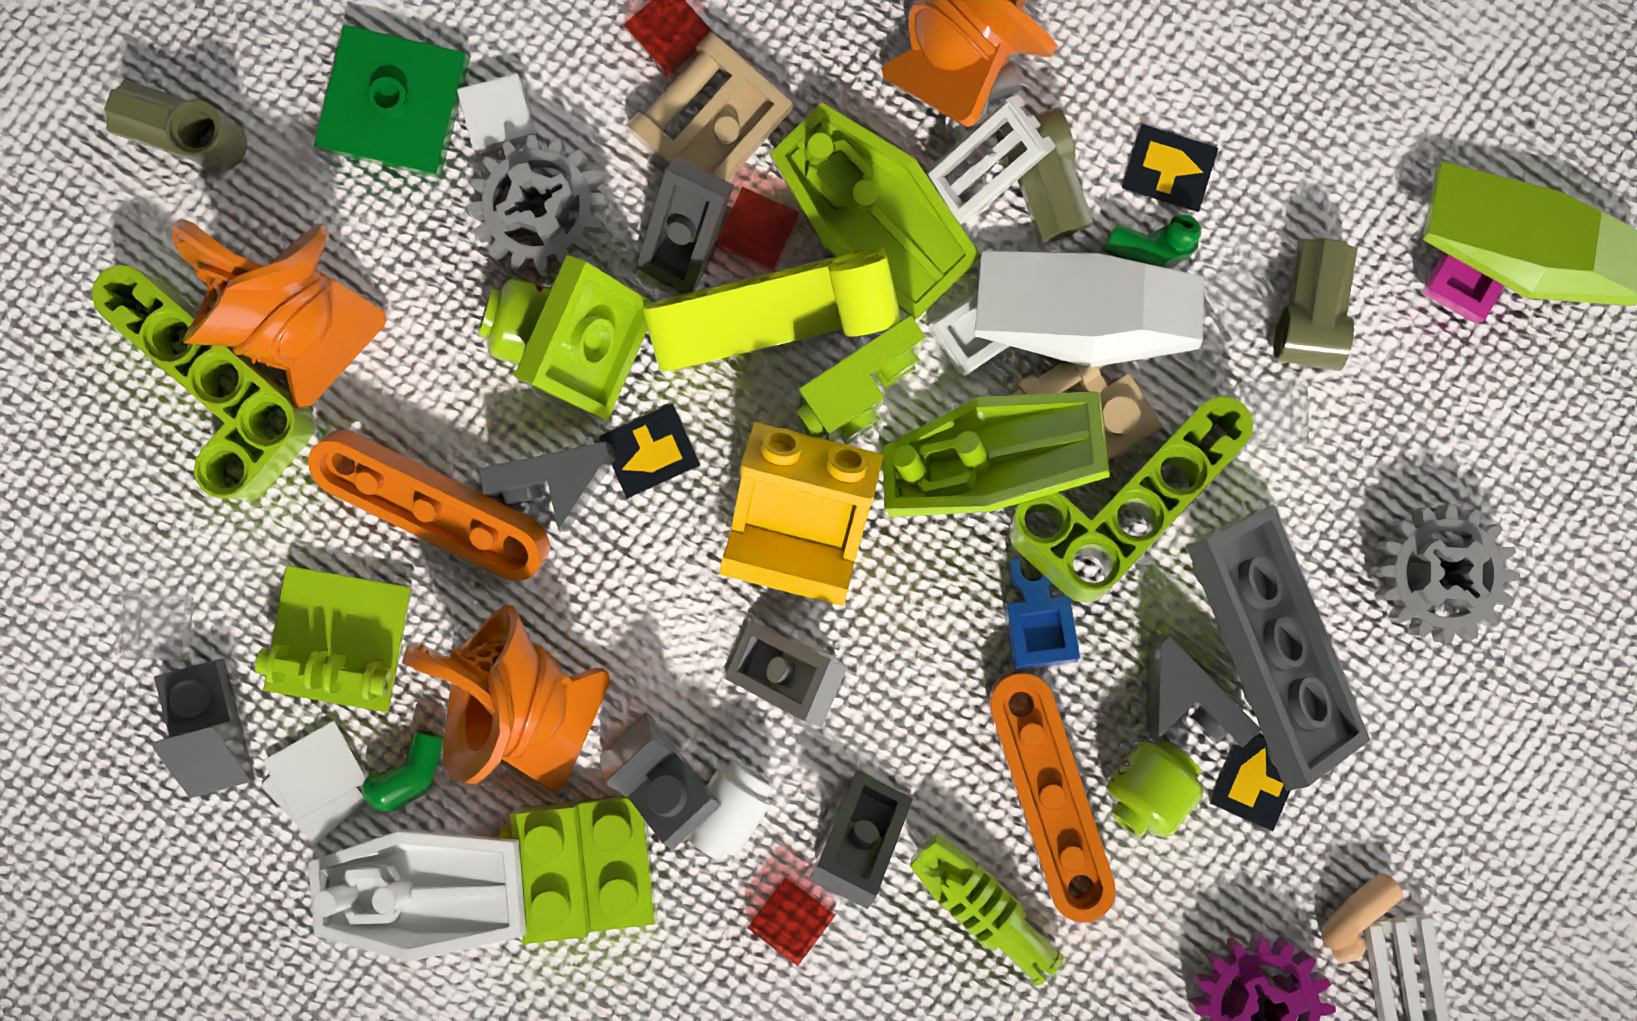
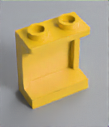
[719,421,884,606]

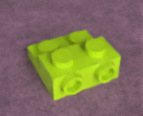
[796,315,926,445]
[499,795,657,944]

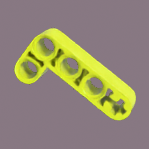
[642,248,902,371]

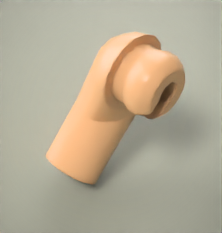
[1321,873,1403,963]

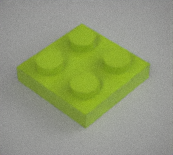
[514,255,652,421]

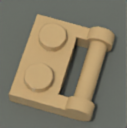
[625,32,793,181]

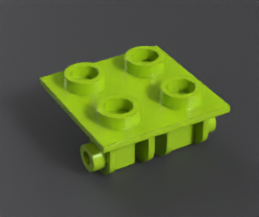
[255,566,412,713]

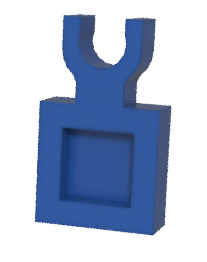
[1004,558,1080,671]

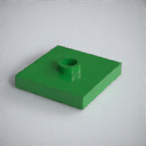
[314,24,470,179]

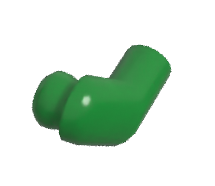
[1103,214,1202,268]
[362,729,444,812]

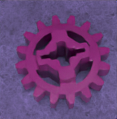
[1188,932,1336,1021]

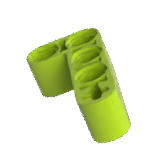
[91,265,314,501]
[1009,396,1254,603]

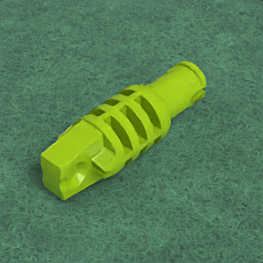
[910,833,1064,986]

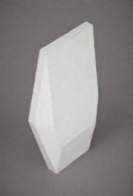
[974,251,1204,368]
[308,829,526,962]

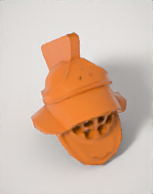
[881,0,1058,127]
[172,218,387,408]
[401,605,610,790]

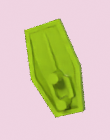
[769,103,981,320]
[1422,161,1637,306]
[882,391,1110,517]

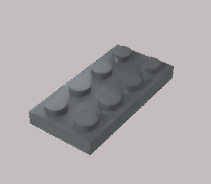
[1186,505,1370,791]

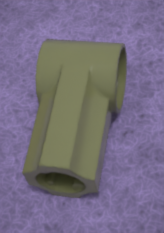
[104,79,247,172]
[996,107,1094,244]
[1273,238,1358,372]

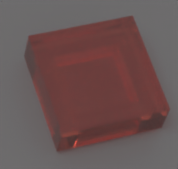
[624,0,712,77]
[716,186,800,272]
[747,873,836,967]

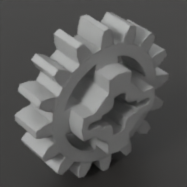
[467,135,609,277]
[1371,504,1520,643]

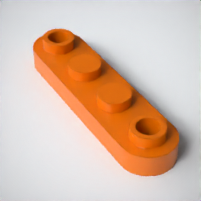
[308,430,550,581]
[988,672,1116,923]

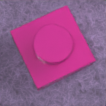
[1421,252,1504,324]

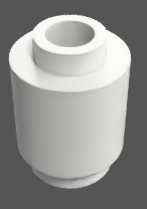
[688,759,775,860]

